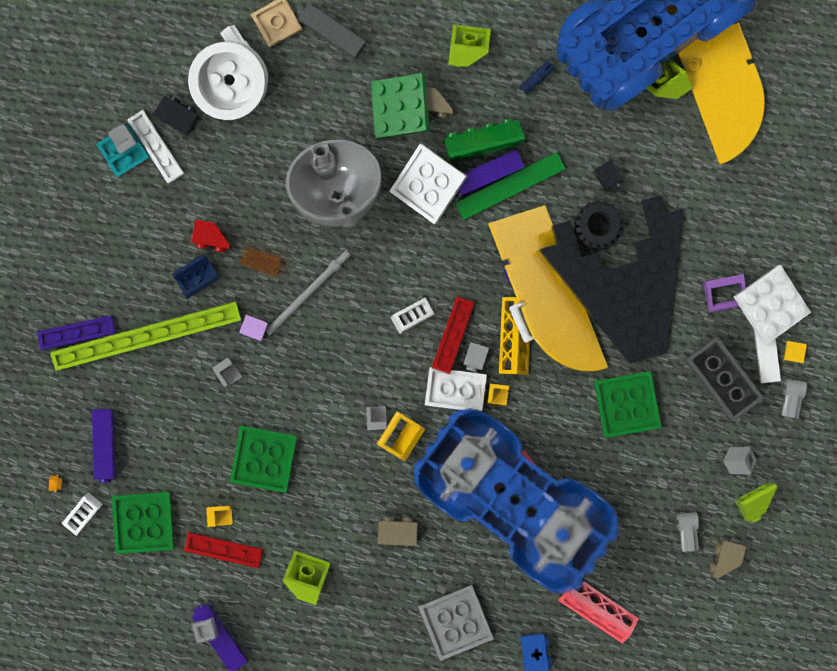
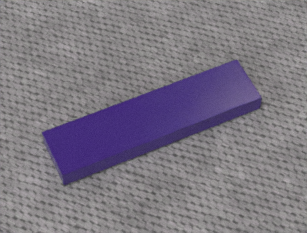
[37,315,116,351]

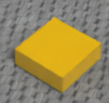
[784,341,807,363]

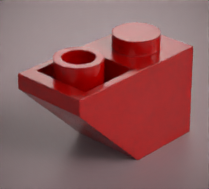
[191,219,231,253]

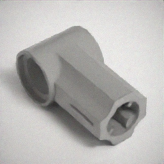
[781,379,807,419]
[676,512,699,552]

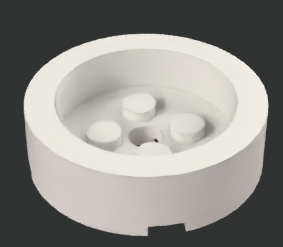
[188,41,268,120]

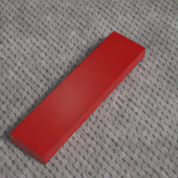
[431,297,475,375]
[184,532,263,568]

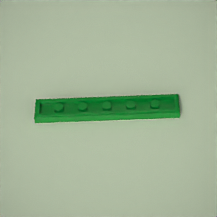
[455,152,566,221]

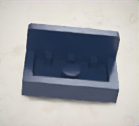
[172,254,220,299]

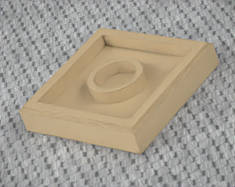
[251,0,303,48]

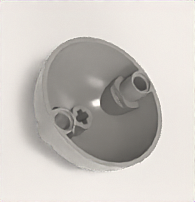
[286,140,381,227]

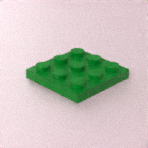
[371,73,429,139]
[594,371,661,438]
[230,426,297,493]
[112,492,174,554]

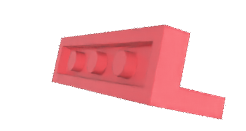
[558,582,639,644]

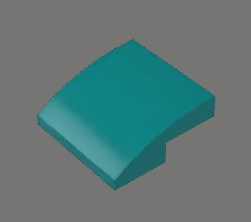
[96,124,149,177]

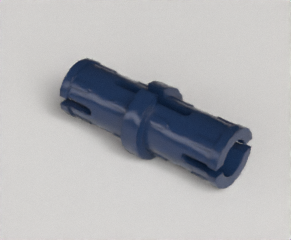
[519,60,555,95]

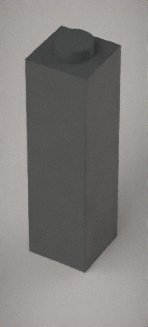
[297,3,366,60]

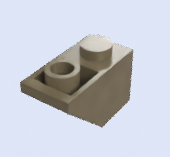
[426,87,453,119]
[709,539,746,579]

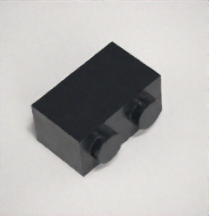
[153,96,199,137]

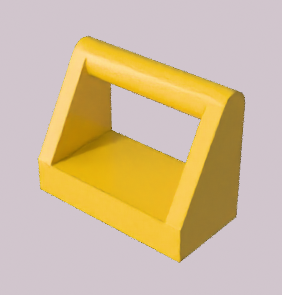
[377,411,425,461]

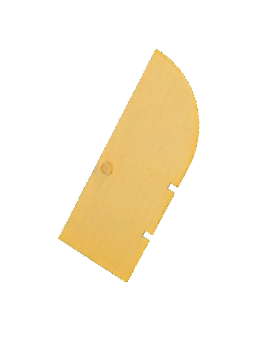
[667,5,765,165]
[488,205,608,371]

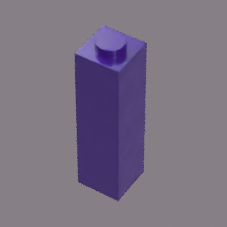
[457,150,524,197]
[92,409,116,483]
[191,603,249,671]

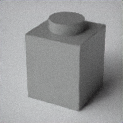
[463,342,489,373]

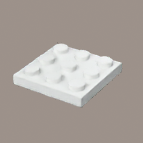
[390,144,468,224]
[734,265,811,345]

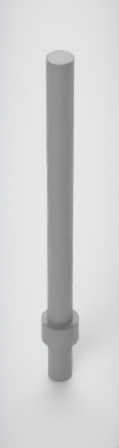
[265,250,351,336]

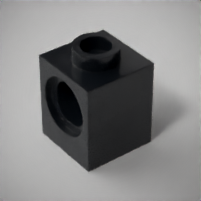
[593,160,623,191]

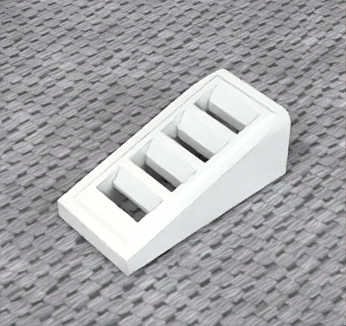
[391,297,435,334]
[62,492,103,536]

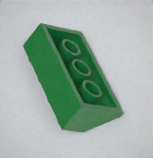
[444,118,525,163]

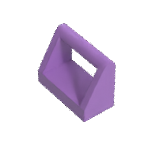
[703,274,746,313]

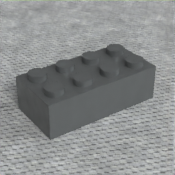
[683,336,764,422]

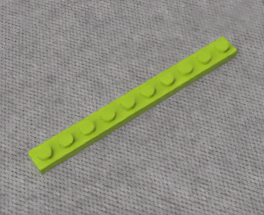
[50,301,241,371]

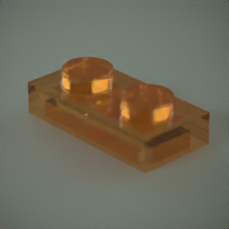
[240,246,282,277]

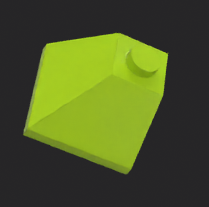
[448,25,491,67]
[647,59,693,99]
[735,482,777,523]
[283,550,330,605]

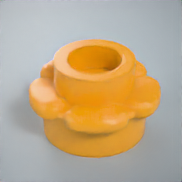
[48,474,62,493]

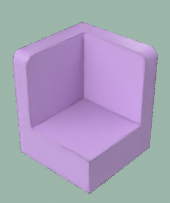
[239,315,268,341]

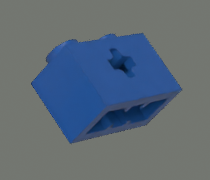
[520,632,552,671]

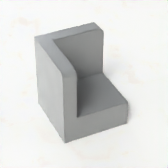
[108,123,136,154]
[212,358,242,388]
[366,406,387,430]
[724,447,757,474]
[192,617,218,643]

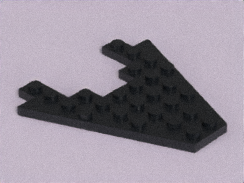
[539,195,683,363]

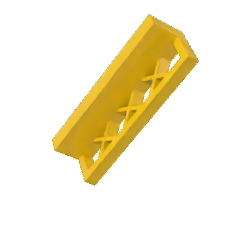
[499,297,530,375]

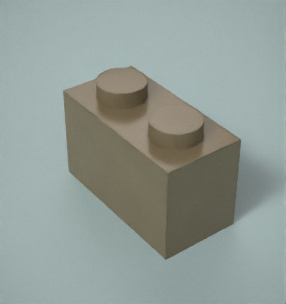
[378,517,417,546]

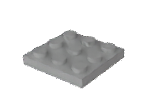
[418,585,494,661]

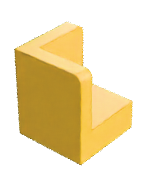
[487,384,510,405]
[206,505,233,527]

